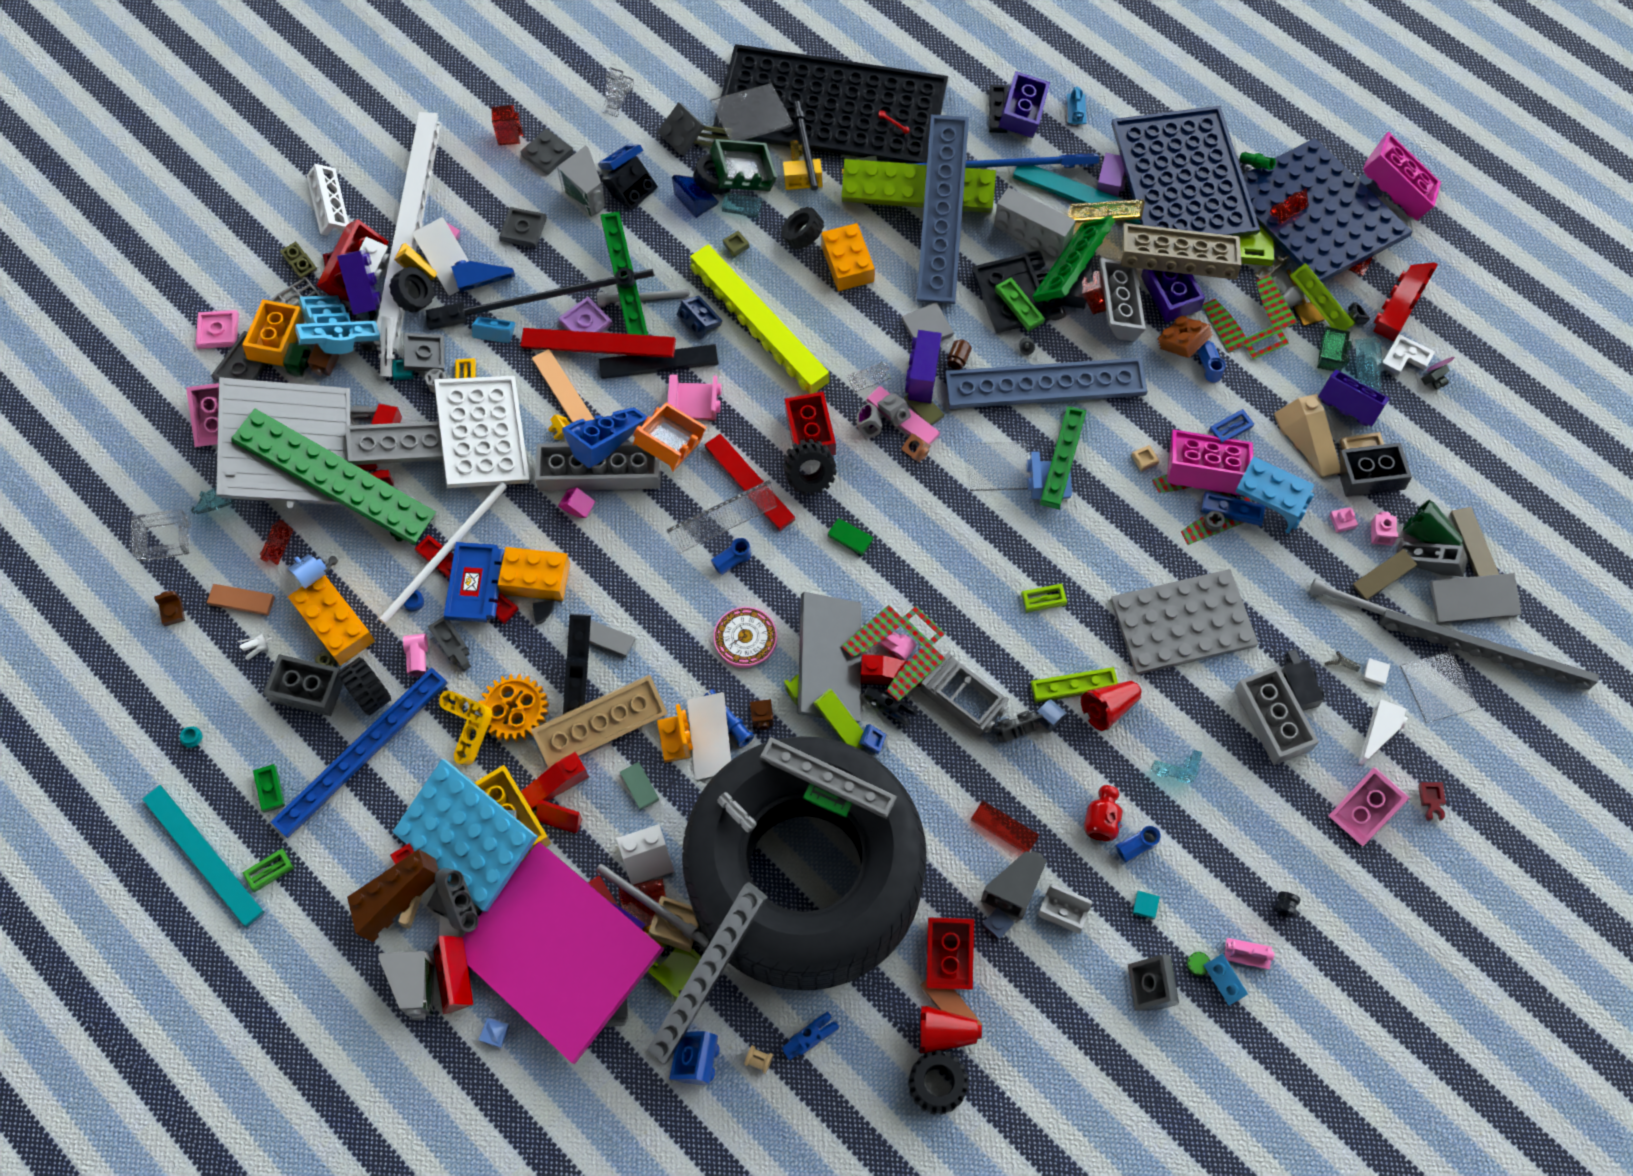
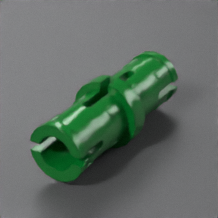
[1239,152,1276,170]

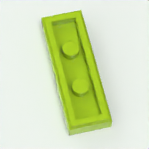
[813,689,864,749]

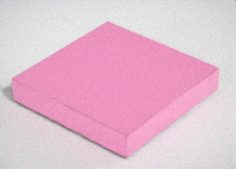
[195,310,239,349]

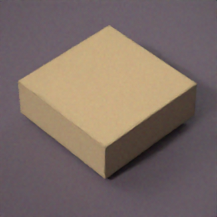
[1131,445,1160,472]

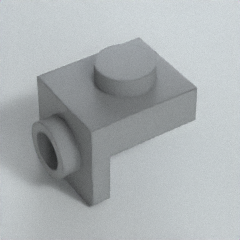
[877,393,911,426]

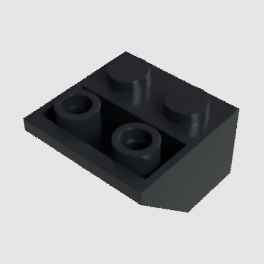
[601,156,658,210]

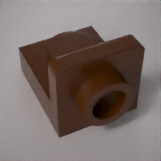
[154,591,186,626]
[750,699,774,730]

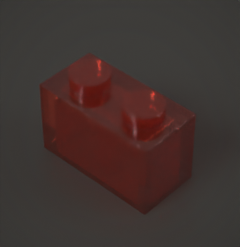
[491,105,523,146]

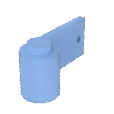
[288,554,327,589]

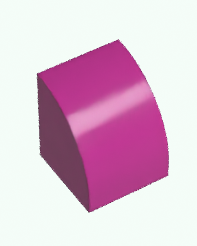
[558,487,595,518]

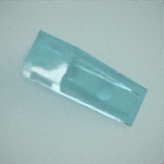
[1355,337,1382,393]

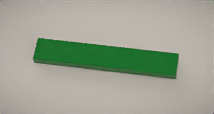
[1040,406,1087,510]

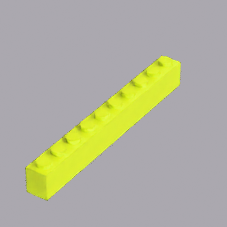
[690,244,829,394]

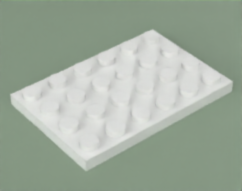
[434,376,529,488]

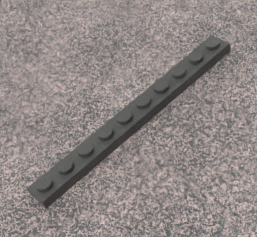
[1379,609,1599,690]
[647,882,767,1065]

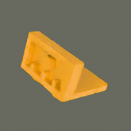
[657,704,693,763]

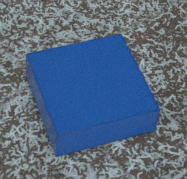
[859,724,887,754]

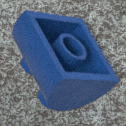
[669,1031,720,1085]

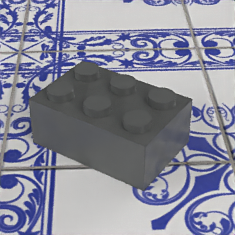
[263,654,343,716]

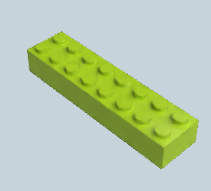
[841,159,996,213]

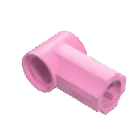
[878,632,917,661]
[403,633,428,677]

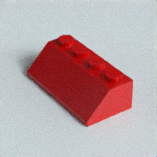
[316,219,389,301]

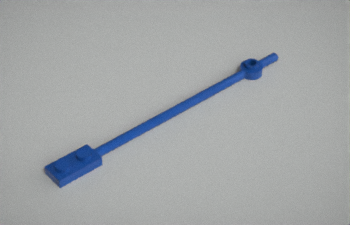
[906,153,1099,168]

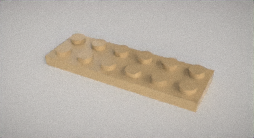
[531,674,668,768]

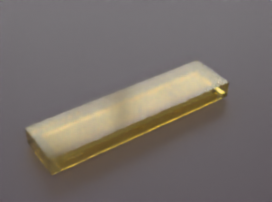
[1068,199,1145,223]

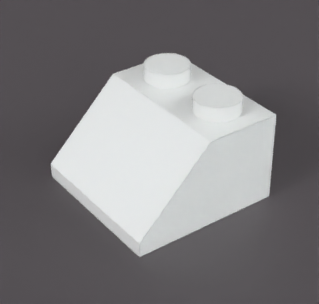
[616,824,674,886]

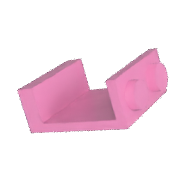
[668,375,722,420]

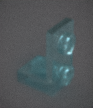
[1151,750,1202,783]

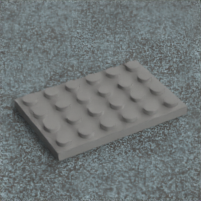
[1110,569,1258,675]

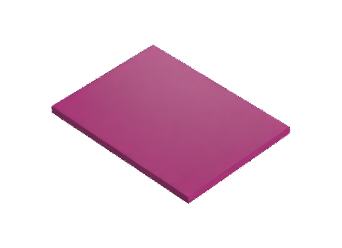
[463,842,664,1064]

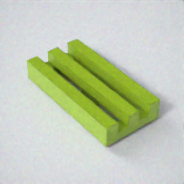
[1021,584,1067,613]

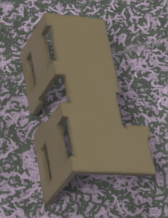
[1255,255,1289,279]

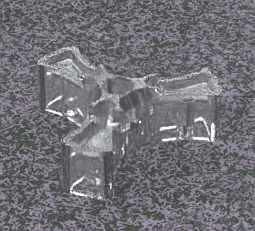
[602,67,634,117]

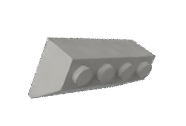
[1099,258,1146,342]

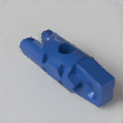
[782,1011,839,1060]

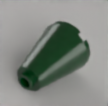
[1402,499,1464,546]

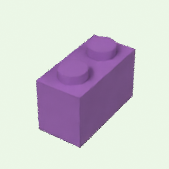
[1097,153,1126,197]

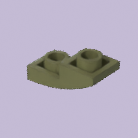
[280,241,317,279]

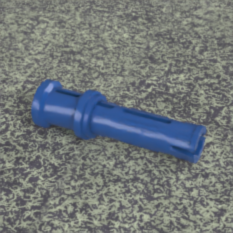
[704,689,755,748]

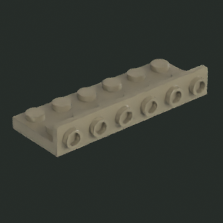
[1121,223,1242,279]

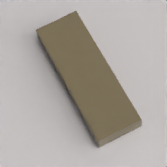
[1352,549,1417,601]

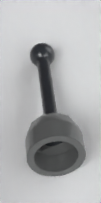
[360,310,376,352]

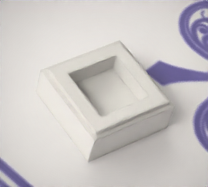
[1363,658,1390,686]

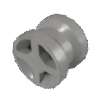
[425,369,446,393]

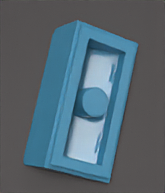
[472,316,515,343]

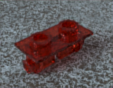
[1270,189,1309,224]
[260,519,294,565]

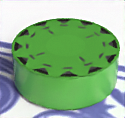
[1187,952,1211,976]

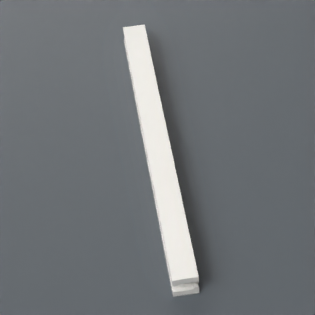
[374,112,441,352]

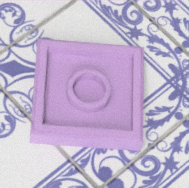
[558,297,613,332]

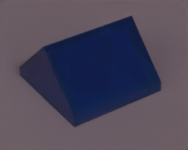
[672,175,719,218]

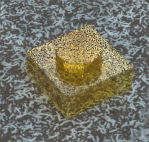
[790,140,802,161]

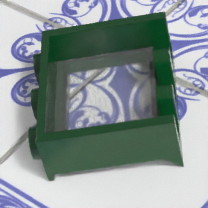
[709,139,777,191]

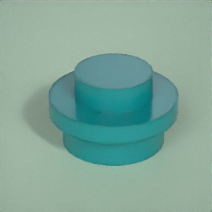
[180,726,203,748]

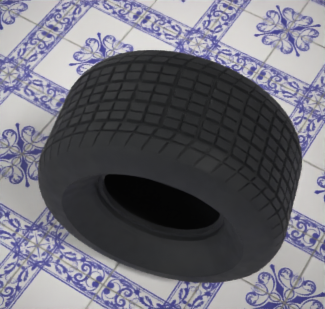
[682,736,927,990]

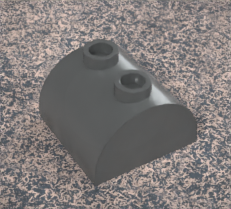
[1127,954,1179,1011]

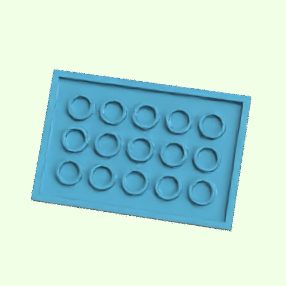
[393,759,538,911]

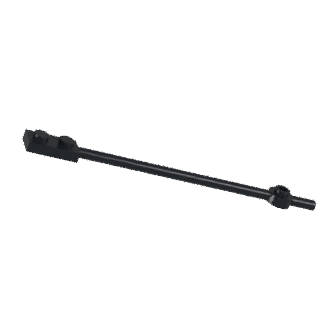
[426,268,655,330]

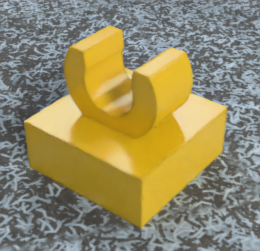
[548,414,570,440]

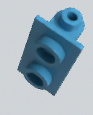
[1067,86,1087,124]
[1204,953,1248,1006]

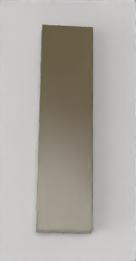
[1450,507,1499,577]

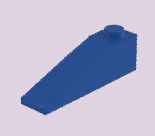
[562,407,647,468]

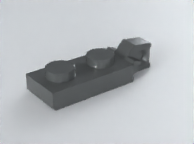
[428,617,471,671]

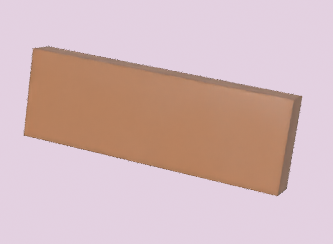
[207,584,275,616]
[920,979,983,1025]

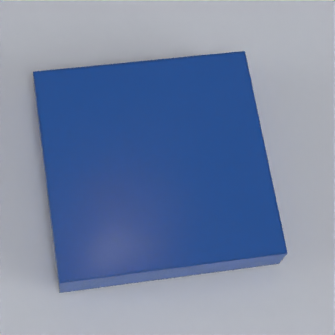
[598,144,644,170]

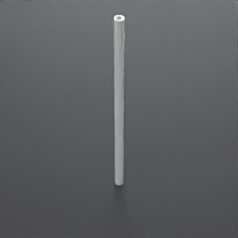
[379,482,507,624]

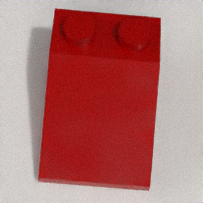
[927,917,974,990]

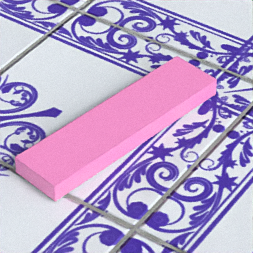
[867,386,940,445]

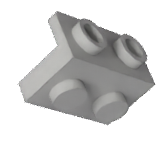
[1038,884,1093,934]

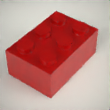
[784,391,836,455]

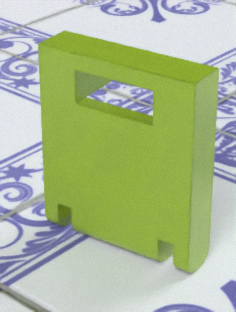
[1240,226,1274,266]
[647,943,701,999]

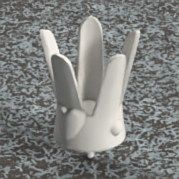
[238,634,272,661]

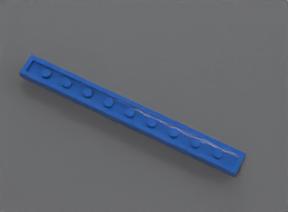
[271,667,448,839]

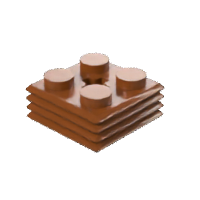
[1157,316,1213,358]

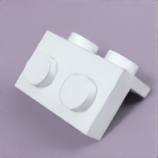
[359,237,389,281]

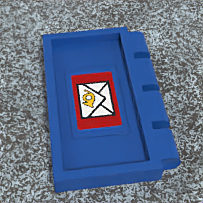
[444,542,505,623]

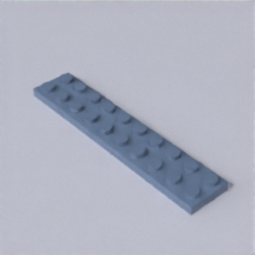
[917,114,969,304]
[945,357,1148,409]

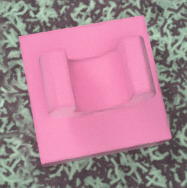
[1329,507,1358,533]

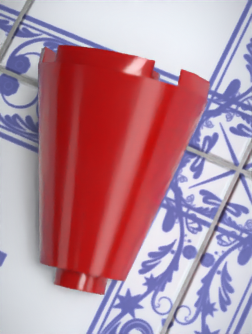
[1080,681,1142,731]
[920,1006,982,1054]

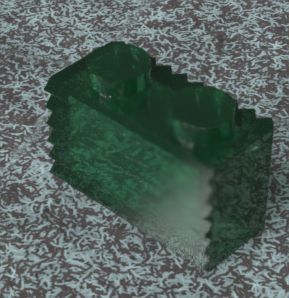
[1317,326,1352,372]

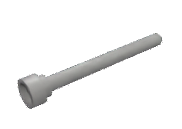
[597,289,690,308]
[1309,578,1405,615]

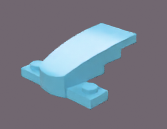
[295,295,380,354]

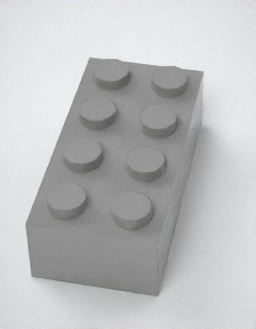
[994,187,1076,258]
[1234,666,1319,765]

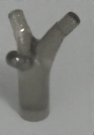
[1325,651,1361,672]

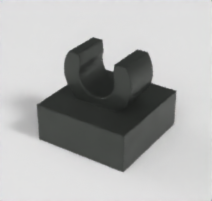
[1421,365,1450,390]

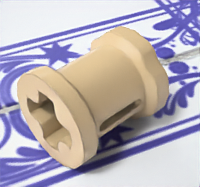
[744,1045,774,1074]

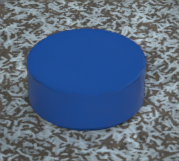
[403,590,424,612]

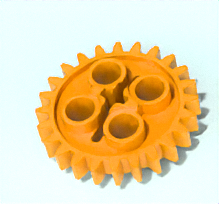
[478,674,549,742]

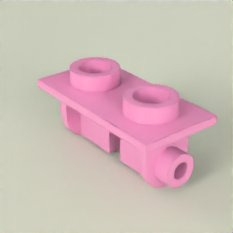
[1224,938,1274,970]

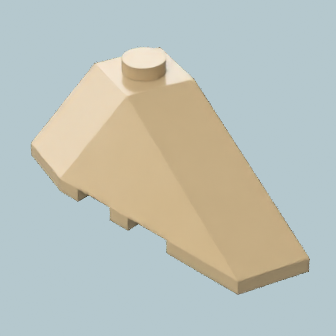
[1274,394,1340,478]

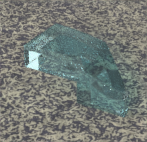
[191,487,234,514]

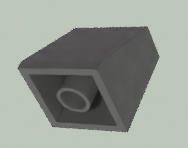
[981,851,1047,920]

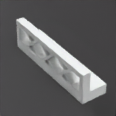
[307,164,349,236]

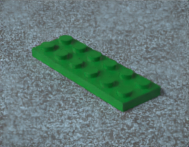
[1032,215,1115,302]

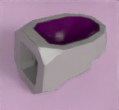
[857,403,882,438]

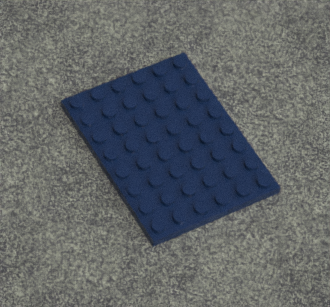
[1111,105,1260,237]
[1243,138,1412,283]

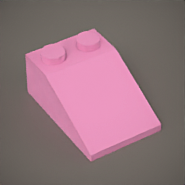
[186,383,219,447]
[1328,767,1410,846]

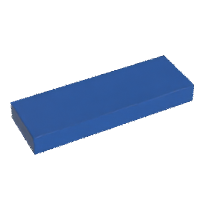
[1200,491,1266,526]

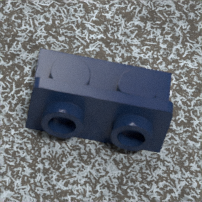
[677,295,723,340]

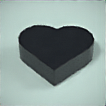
[1348,302,1370,324]

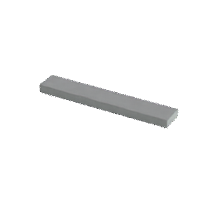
[760,737,897,819]

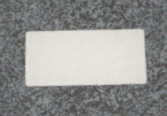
[412,217,469,296]
[687,692,731,780]

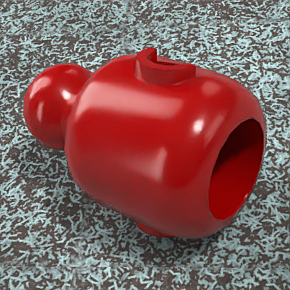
[1084,785,1123,842]

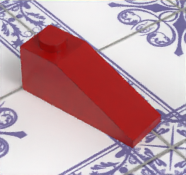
[861,654,925,687]
[521,752,589,810]

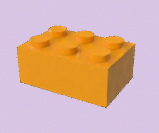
[821,223,875,291]
[242,299,305,367]
[498,547,570,601]

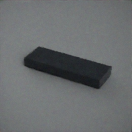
[989,85,1008,133]

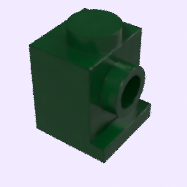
[283,343,312,376]

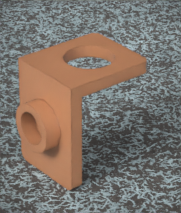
[902,433,931,462]

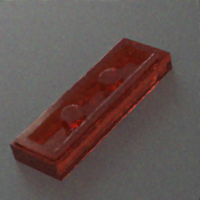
[971,800,1039,853]

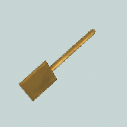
[1287,269,1325,326]

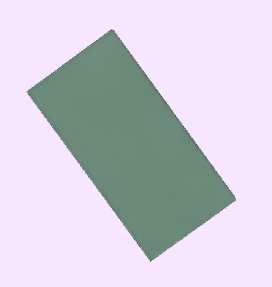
[620,762,659,811]

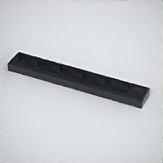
[599,344,718,379]

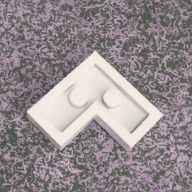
[1380,334,1435,376]

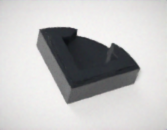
[532,600,554,625]

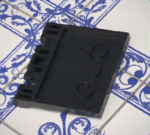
[972,250,1066,334]

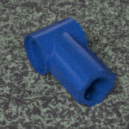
[1197,341,1226,383]
[711,538,751,575]
[1115,826,1161,863]

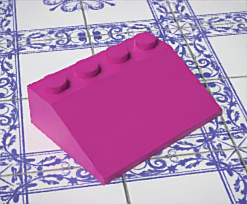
[1363,131,1441,221]
[1167,429,1253,496]

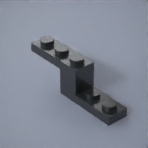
[563,613,591,714]

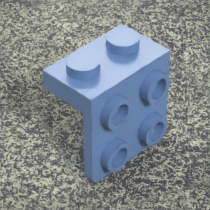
[1026,452,1072,499]

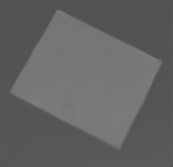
[710,83,793,141]

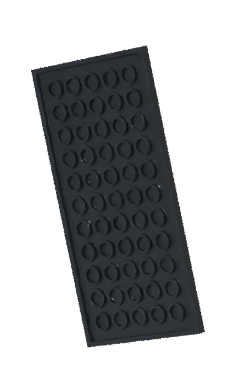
[712,44,948,164]

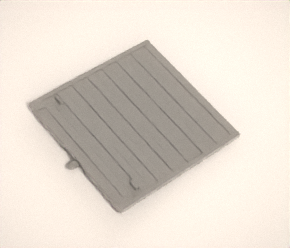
[216,377,350,509]

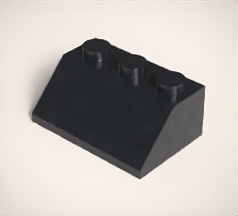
[1340,443,1412,497]

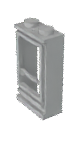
[920,652,1009,737]

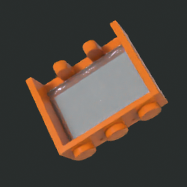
[632,402,707,472]

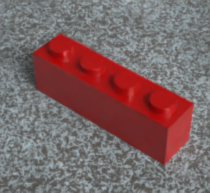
[1373,262,1438,342]

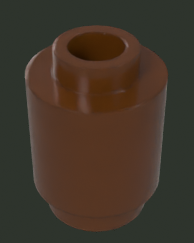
[947,339,972,370]

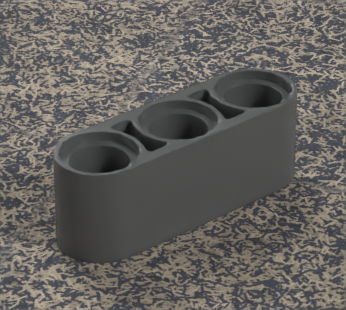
[435,868,479,932]

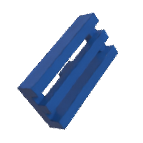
[1209,409,1254,443]

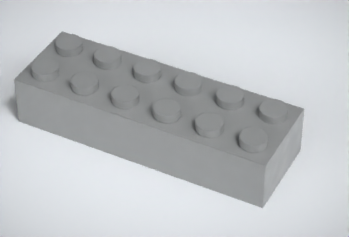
[535,442,661,491]

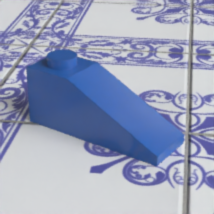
[451,260,515,293]

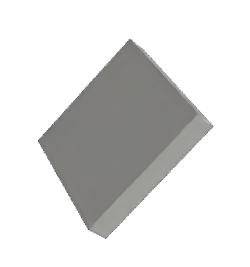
[901,302,954,341]

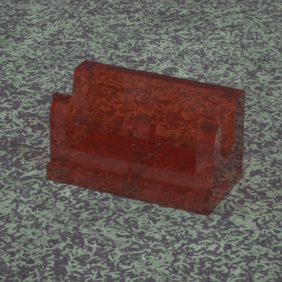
[1082,271,1107,315]

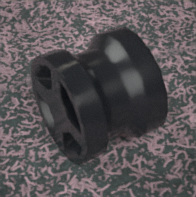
[1274,891,1301,918]

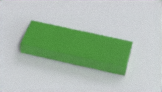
[995,278,1045,332]

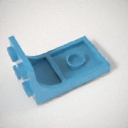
[1235,456,1315,534]

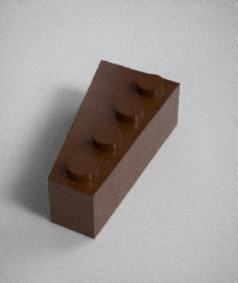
[347,849,439,942]

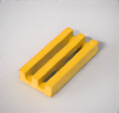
[455,358,476,378]

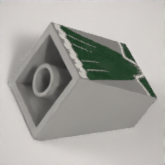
[557,146,606,217]
[378,951,435,1020]

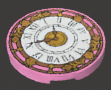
[714,607,777,668]

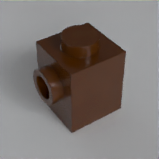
[307,344,339,376]

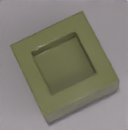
[723,230,750,257]

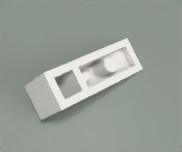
[1358,700,1407,765]

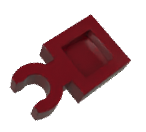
[1418,782,1446,821]

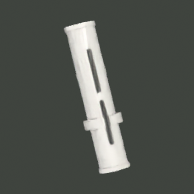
[378,316,395,377]

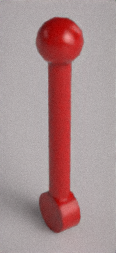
[878,111,910,134]

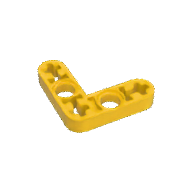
[439,690,492,766]

